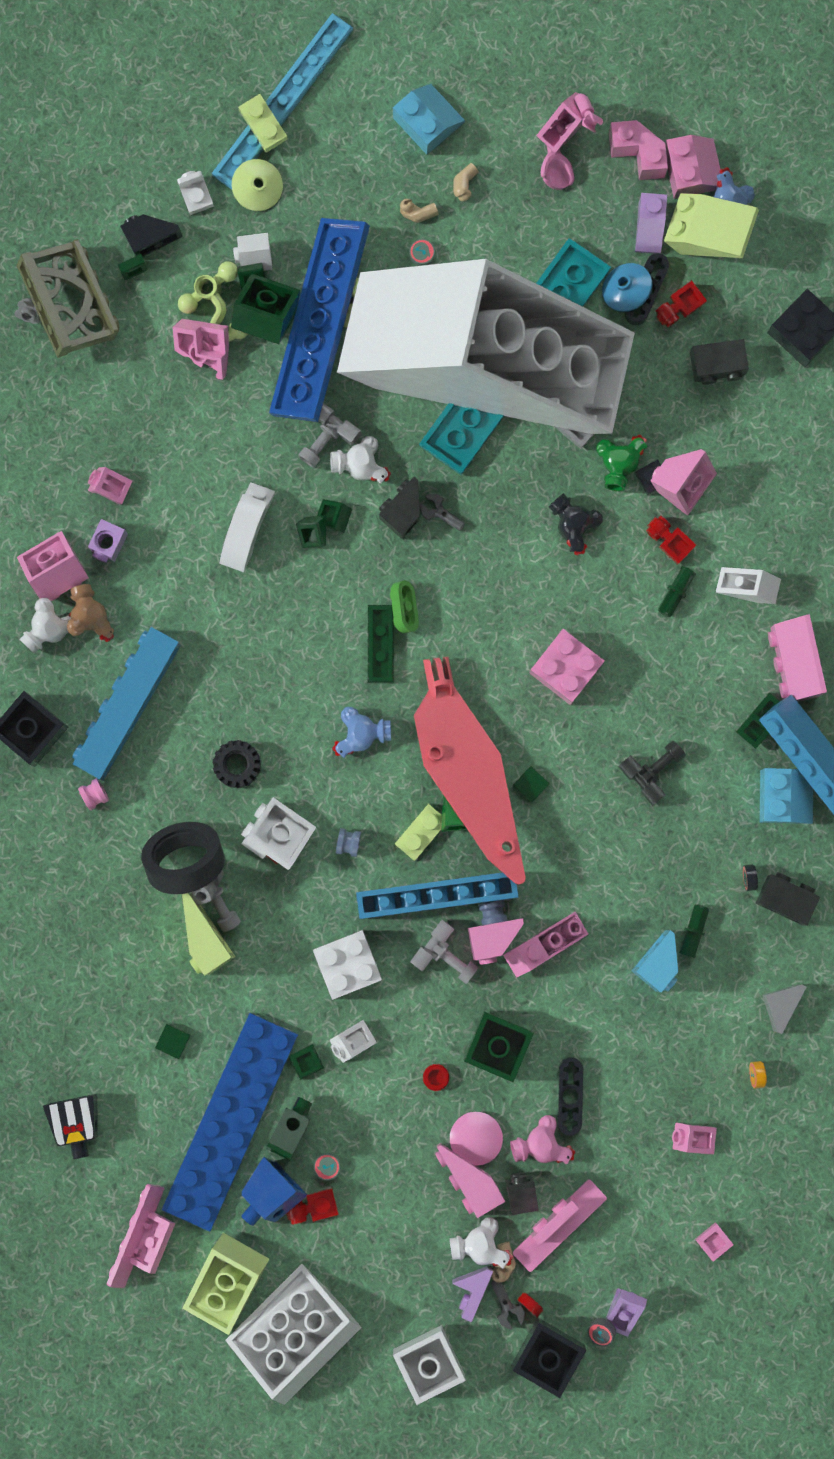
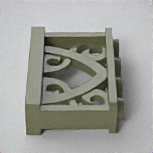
[17,239,119,358]

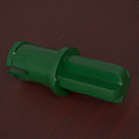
[658,566,696,617]
[679,904,709,958]

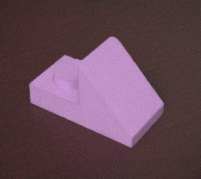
[452,1266,493,1322]
[606,1288,647,1337]

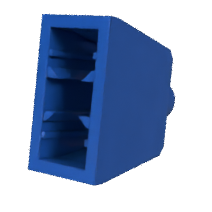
[241,1157,308,1226]

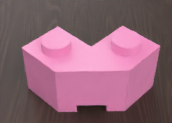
[609,120,668,180]

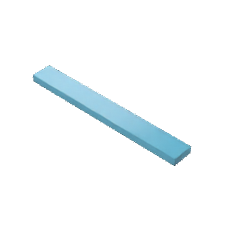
[212,13,353,190]

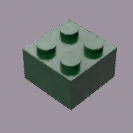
[231,274,300,344]
[463,1011,534,1083]

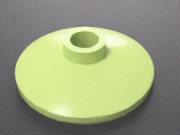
[232,159,283,211]

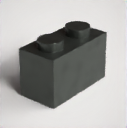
[690,339,749,385]
[755,872,820,926]

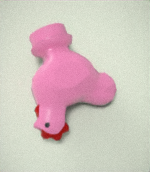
[510,1115,575,1164]

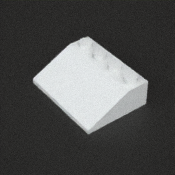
[225,1264,362,1405]

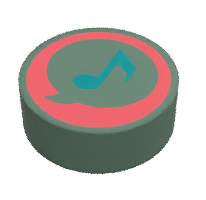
[409,239,435,266]
[314,1153,341,1181]

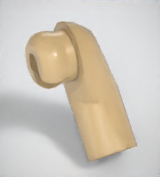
[453,163,479,201]
[400,199,439,223]
[491,1242,516,1283]

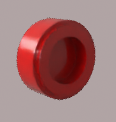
[423,1064,449,1091]
[517,1293,544,1318]

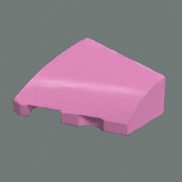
[173,319,229,380]

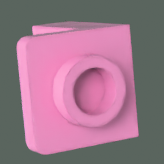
[88,467,132,504]
[672,1123,717,1155]

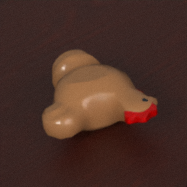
[67,584,114,642]

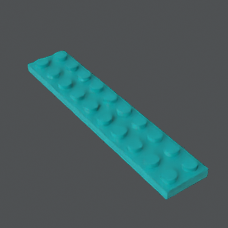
[419,238,611,475]

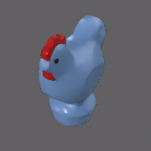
[714,167,755,205]
[332,707,391,758]

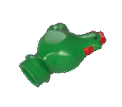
[596,435,648,492]

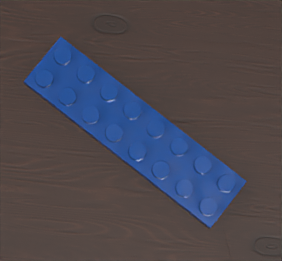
[269,218,370,422]
[162,1013,298,1232]

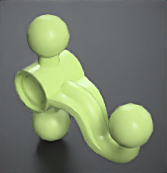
[178,261,248,342]

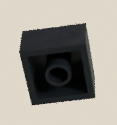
[767,288,834,368]
[0,691,69,767]
[511,1318,586,1398]

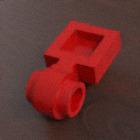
[655,280,707,328]
[646,515,696,565]
[286,1188,339,1225]

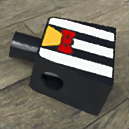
[43,1094,98,1159]

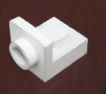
[177,171,214,215]
[330,1020,377,1063]

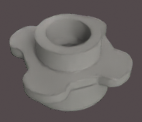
[14,298,40,324]

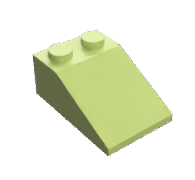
[664,193,759,258]
[182,892,235,976]
[182,1233,269,1335]

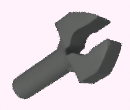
[419,494,465,531]
[491,1280,525,1330]

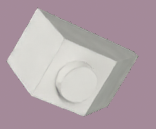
[716,567,781,604]

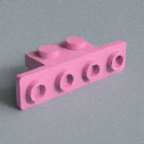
[513,1179,607,1272]
[107,1184,175,1288]

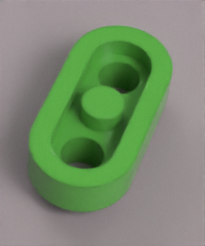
[390,580,419,634]

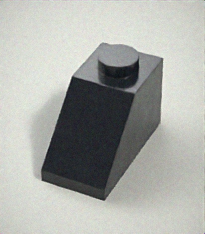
[120,214,183,257]

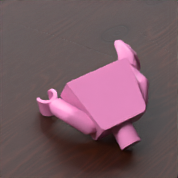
[536,92,603,190]

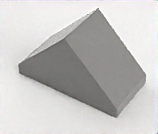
[762,984,807,1034]

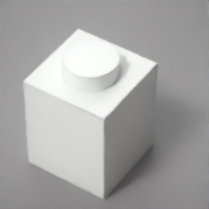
[233,233,272,270]

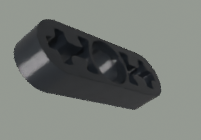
[625,253,669,325]
[558,1057,583,1136]

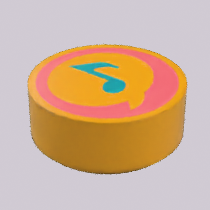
[749,1061,767,1089]

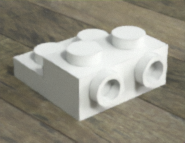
[241,798,316,870]

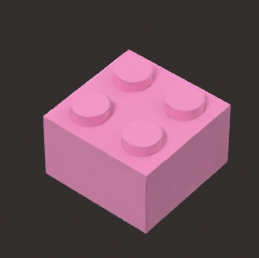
[529,629,604,705]

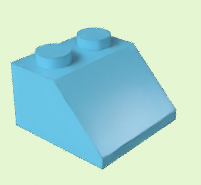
[393,84,465,155]
[760,768,813,824]
[632,930,678,993]

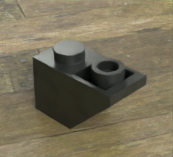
[379,476,420,539]
[505,1172,539,1215]

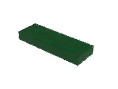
[368,605,394,683]

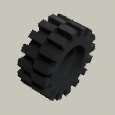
[212,740,261,788]

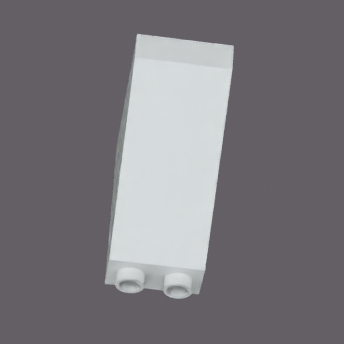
[337,259,635,434]

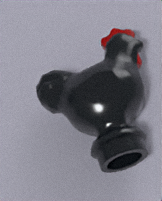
[548,493,603,556]

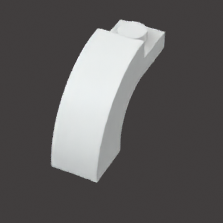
[219,482,275,572]

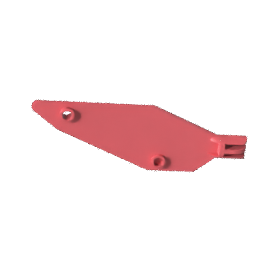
[414,656,526,885]

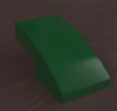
[736,692,780,749]

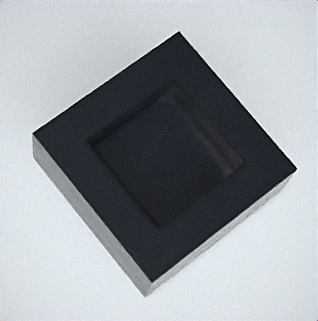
[635,459,661,496]

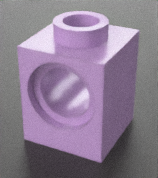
[88,519,128,563]

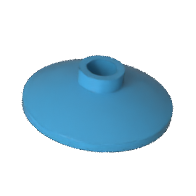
[602,263,652,312]

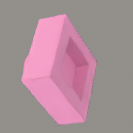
[695,1222,733,1262]

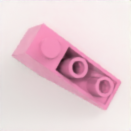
[503,912,588,978]
[435,1143,505,1218]

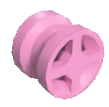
[78,778,109,811]

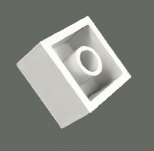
[313,930,382,1000]
[393,1325,466,1405]

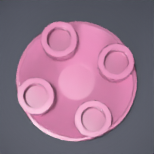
[450,1112,503,1166]

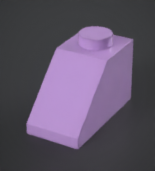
[635,193,667,254]

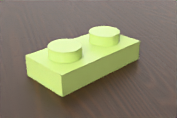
[238,94,288,152]
[395,804,442,861]

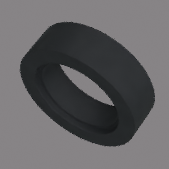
[141,822,225,894]

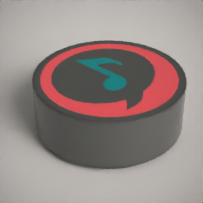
[588,1318,616,1346]

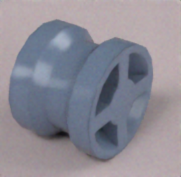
[336,828,361,857]
[478,900,508,925]

